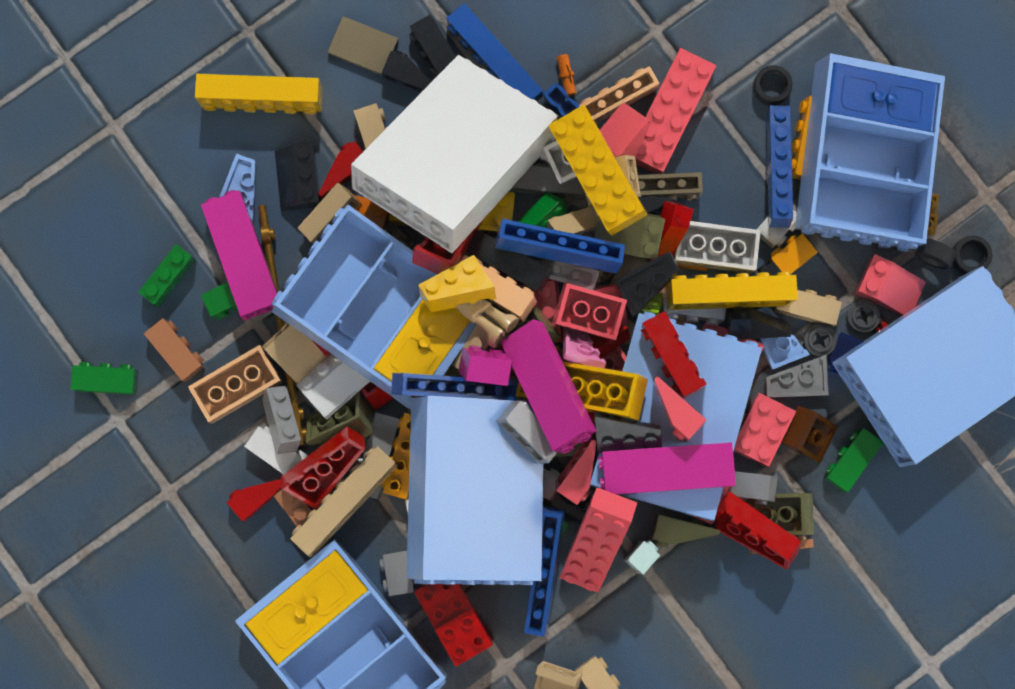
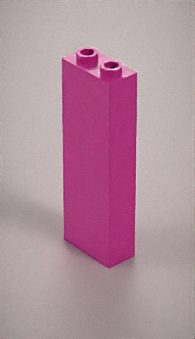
[201,190,278,321]
[500,319,597,454]
[598,442,736,495]

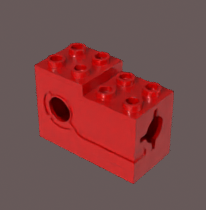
[414,584,493,667]

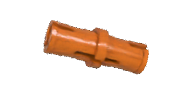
[556,54,577,97]

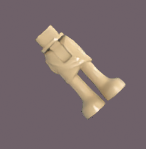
[456,299,519,349]

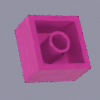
[459,345,512,386]

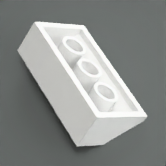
[296,354,370,420]

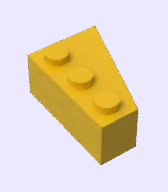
[418,255,496,312]

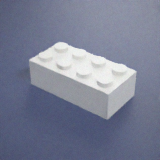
[673,221,761,274]

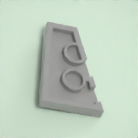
[765,355,829,398]

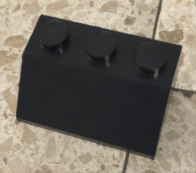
[275,142,321,211]

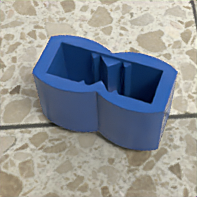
[544,83,580,117]

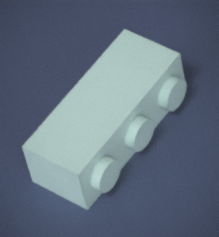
[623,541,660,575]

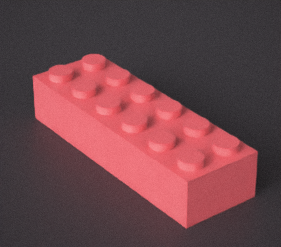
[635,48,717,174]
[560,487,637,593]

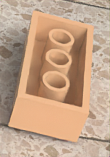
[188,345,283,424]

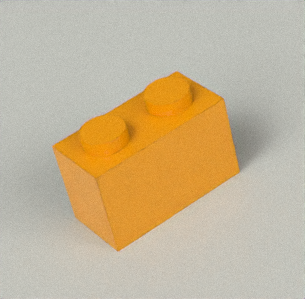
[768,233,818,275]

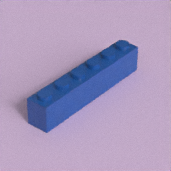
[446,3,543,101]
[766,105,793,228]
[495,219,625,274]
[391,373,517,401]
[524,506,566,637]

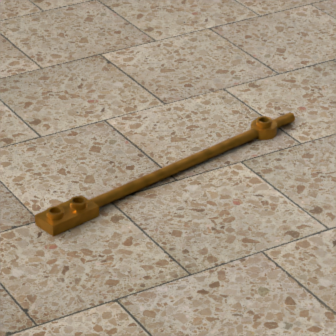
[258,205,307,446]

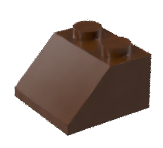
[781,406,837,464]

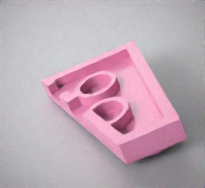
[563,327,606,368]

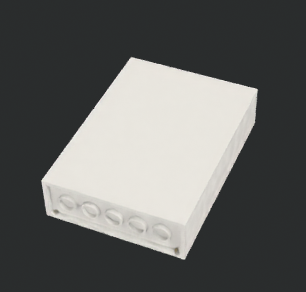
[351,55,558,253]

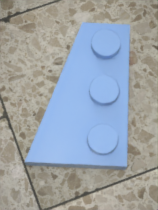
[220,154,256,223]
[758,307,810,370]

